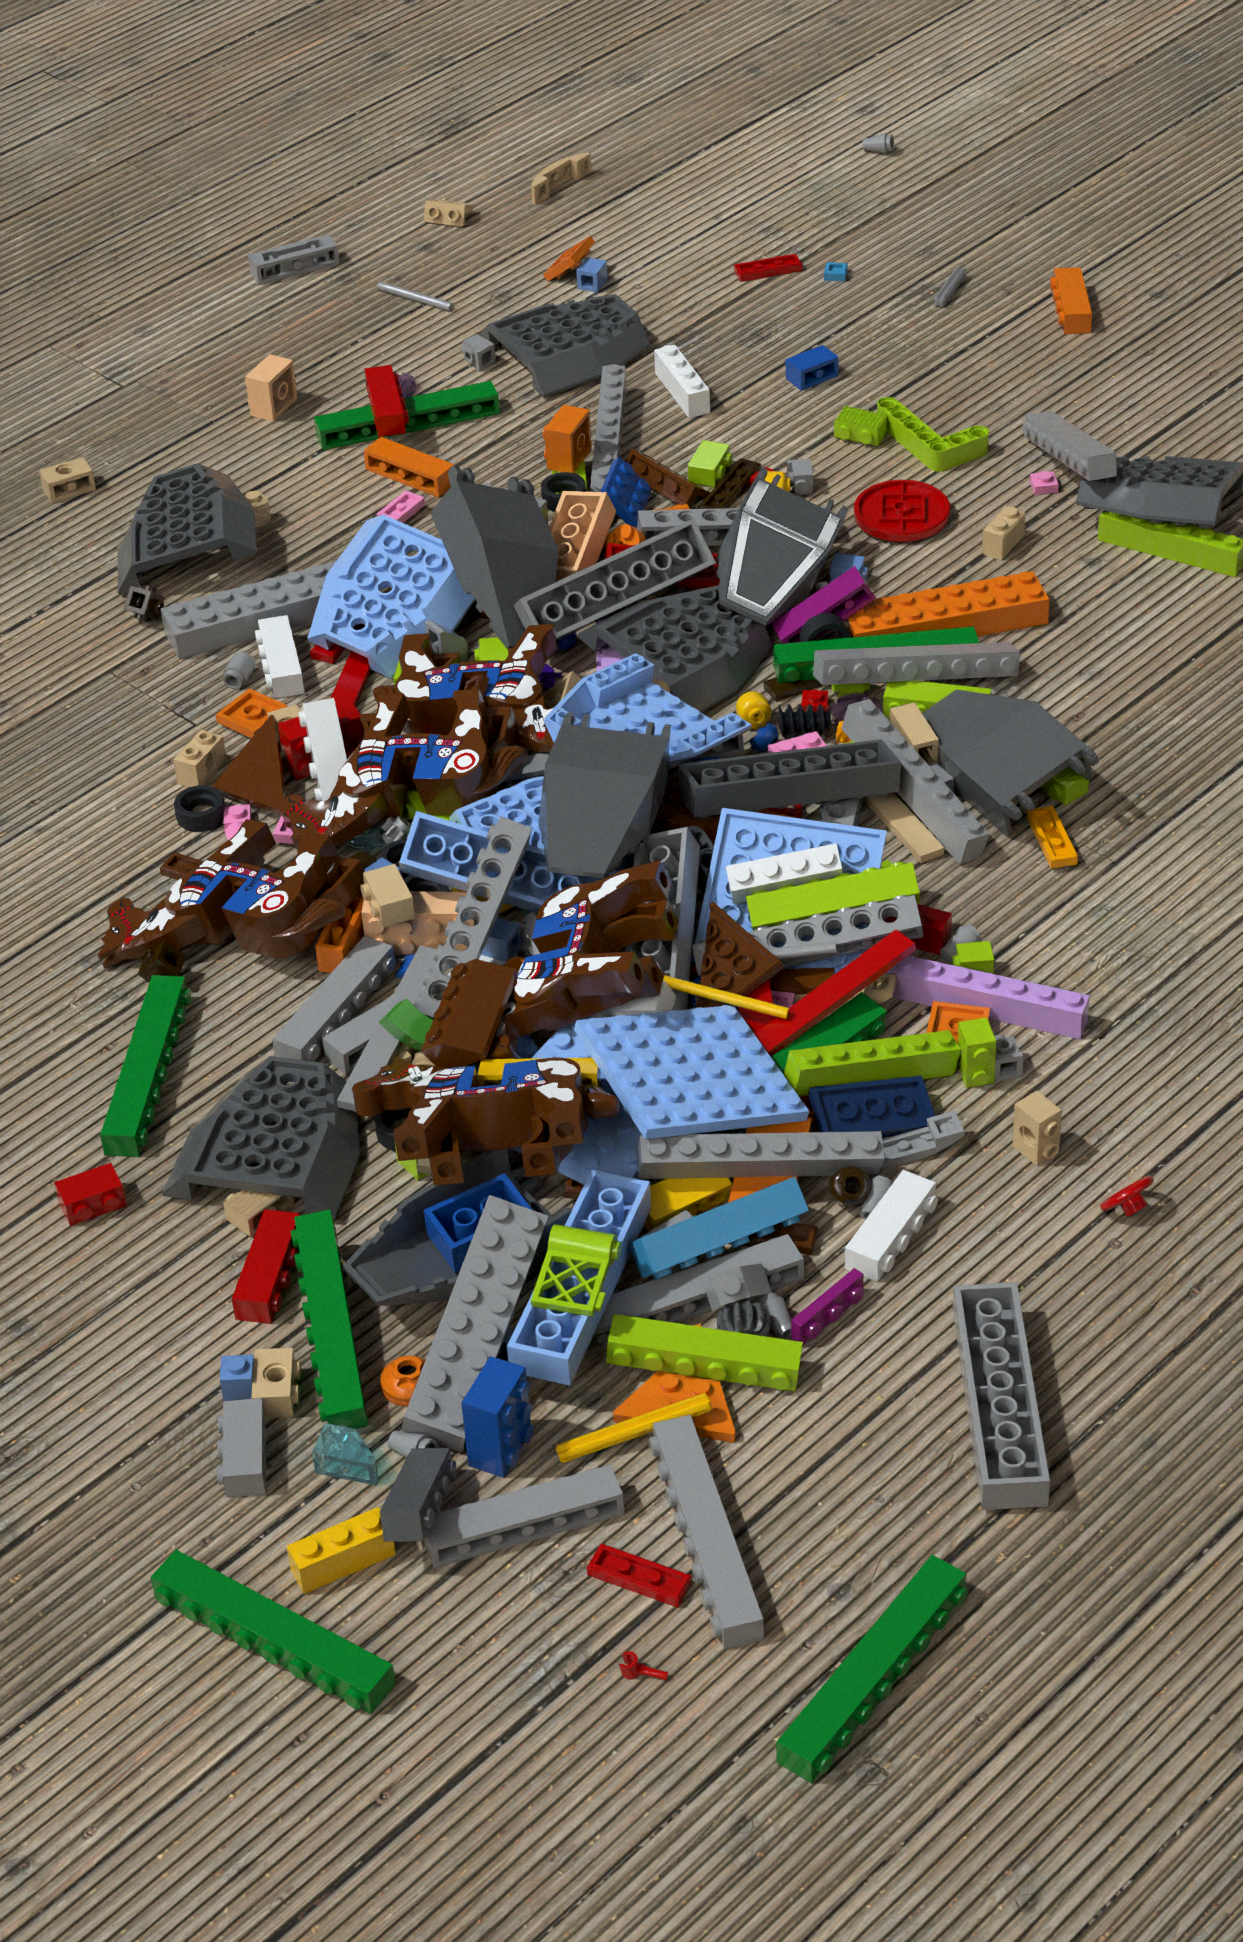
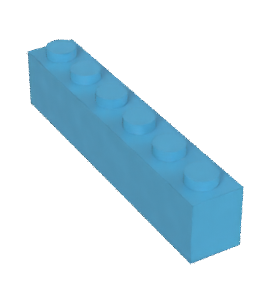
[628,1177,809,1280]

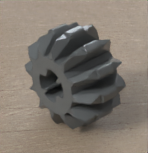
[717,1301,770,1337]

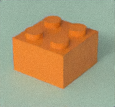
[542,404,592,473]

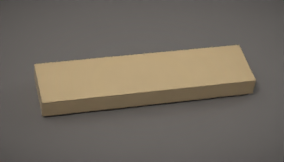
[866,792,944,863]

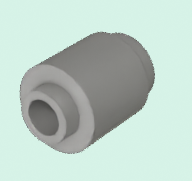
[223,652,256,689]

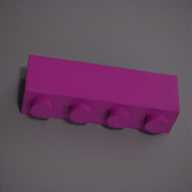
[771,566,876,644]

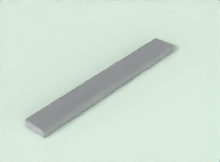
[337,946,437,1111]

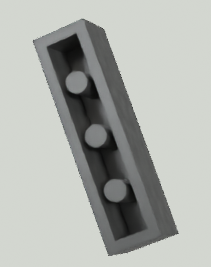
[380,1448,457,1541]

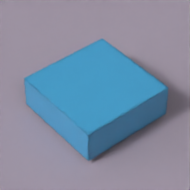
[824,262,848,281]

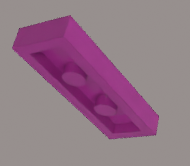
[791,1268,864,1346]

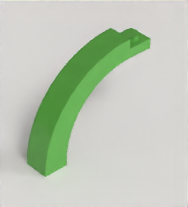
[378,999,534,1052]

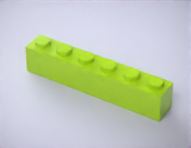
[1098,511,1243,577]
[746,862,920,931]
[784,1030,961,1096]
[606,1314,803,1392]

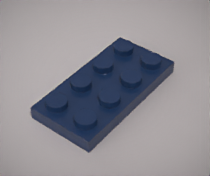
[808,1076,935,1137]

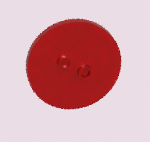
[854,480,950,542]

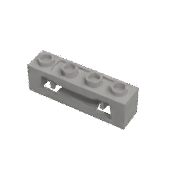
[248,234,339,285]

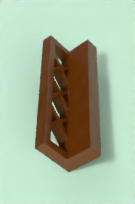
[625,449,710,508]

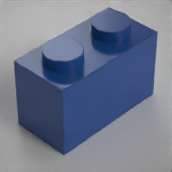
[785,345,838,391]

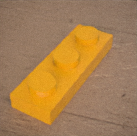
[1027,805,1078,869]

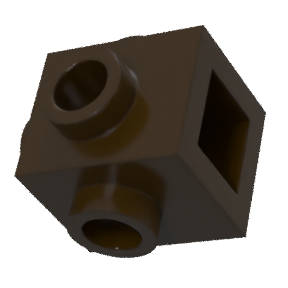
[124,585,165,622]
[138,940,186,983]

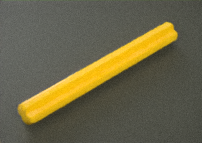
[556,1393,712,1463]

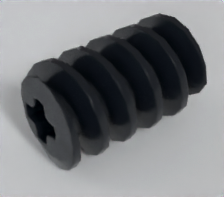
[779,704,831,737]

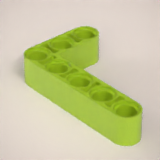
[877,397,989,472]

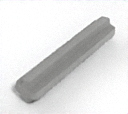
[934,266,966,307]

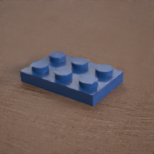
[600,457,652,527]

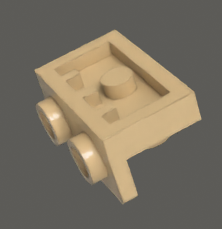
[424,199,473,226]

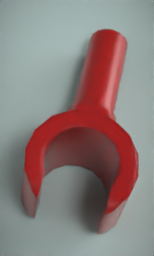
[619,1651,669,1681]

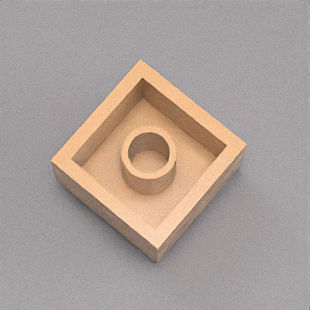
[245,354,298,422]

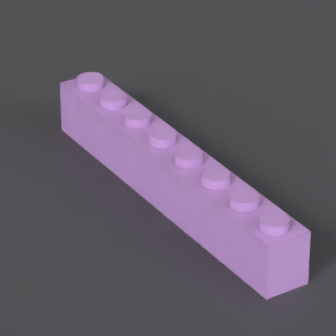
[867,949,1090,1039]

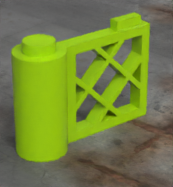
[530,1224,622,1317]

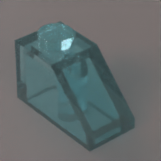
[312,1423,379,1486]

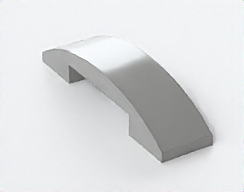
[881,1111,965,1168]

